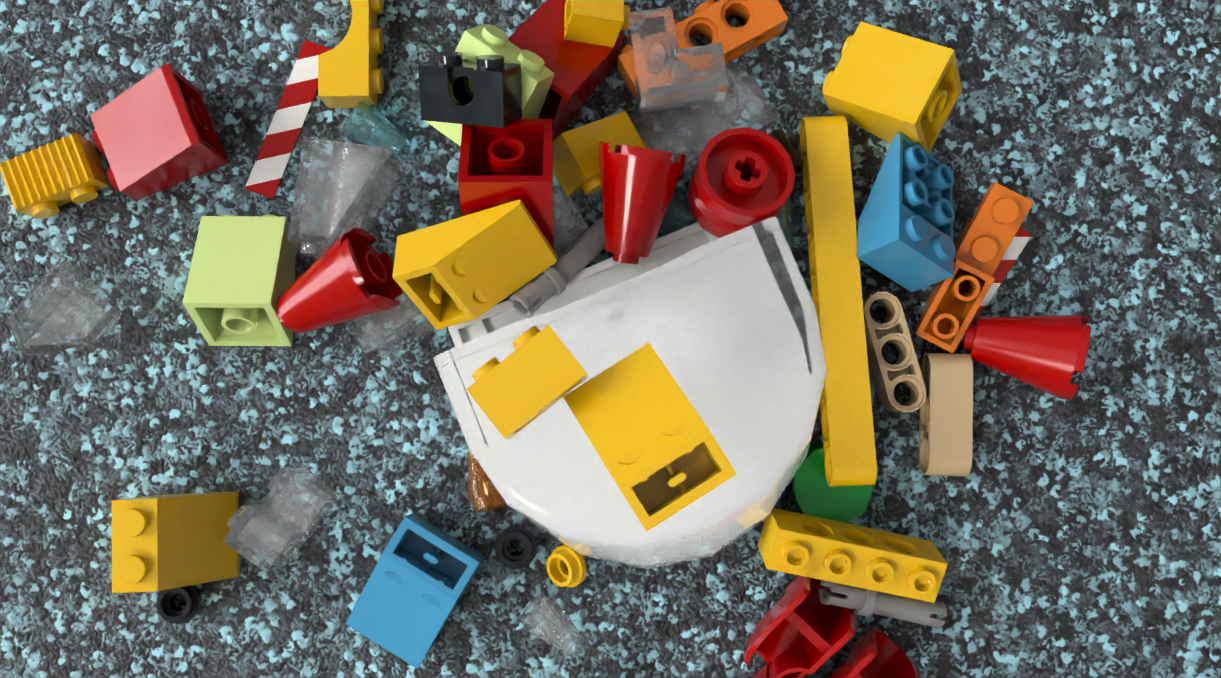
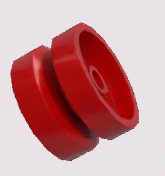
[687,127,795,242]

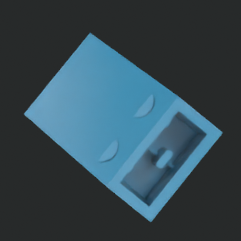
[857,133,956,293]
[345,513,485,669]

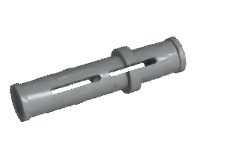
[510,218,605,318]
[819,580,947,629]

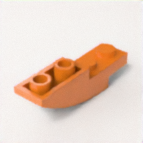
[914,182,1034,353]

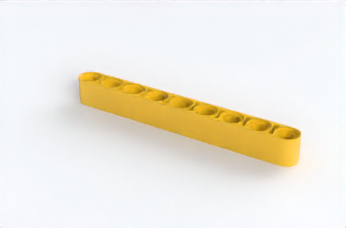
[800,115,877,487]

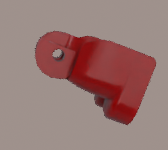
[744,575,920,678]

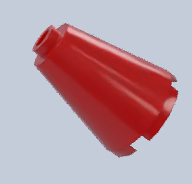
[598,142,687,264]
[276,228,402,334]
[962,315,1091,400]

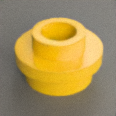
[546,544,586,588]

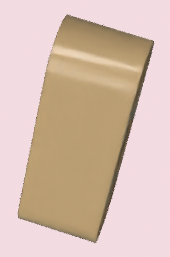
[863,292,927,413]
[919,353,973,477]

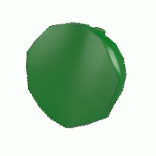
[792,442,874,523]

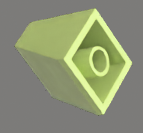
[424,24,555,146]
[182,214,296,346]

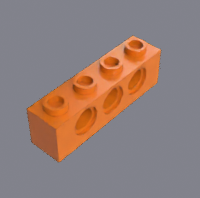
[618,0,788,111]

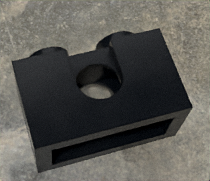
[418,51,522,128]

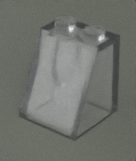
[287,137,406,261]

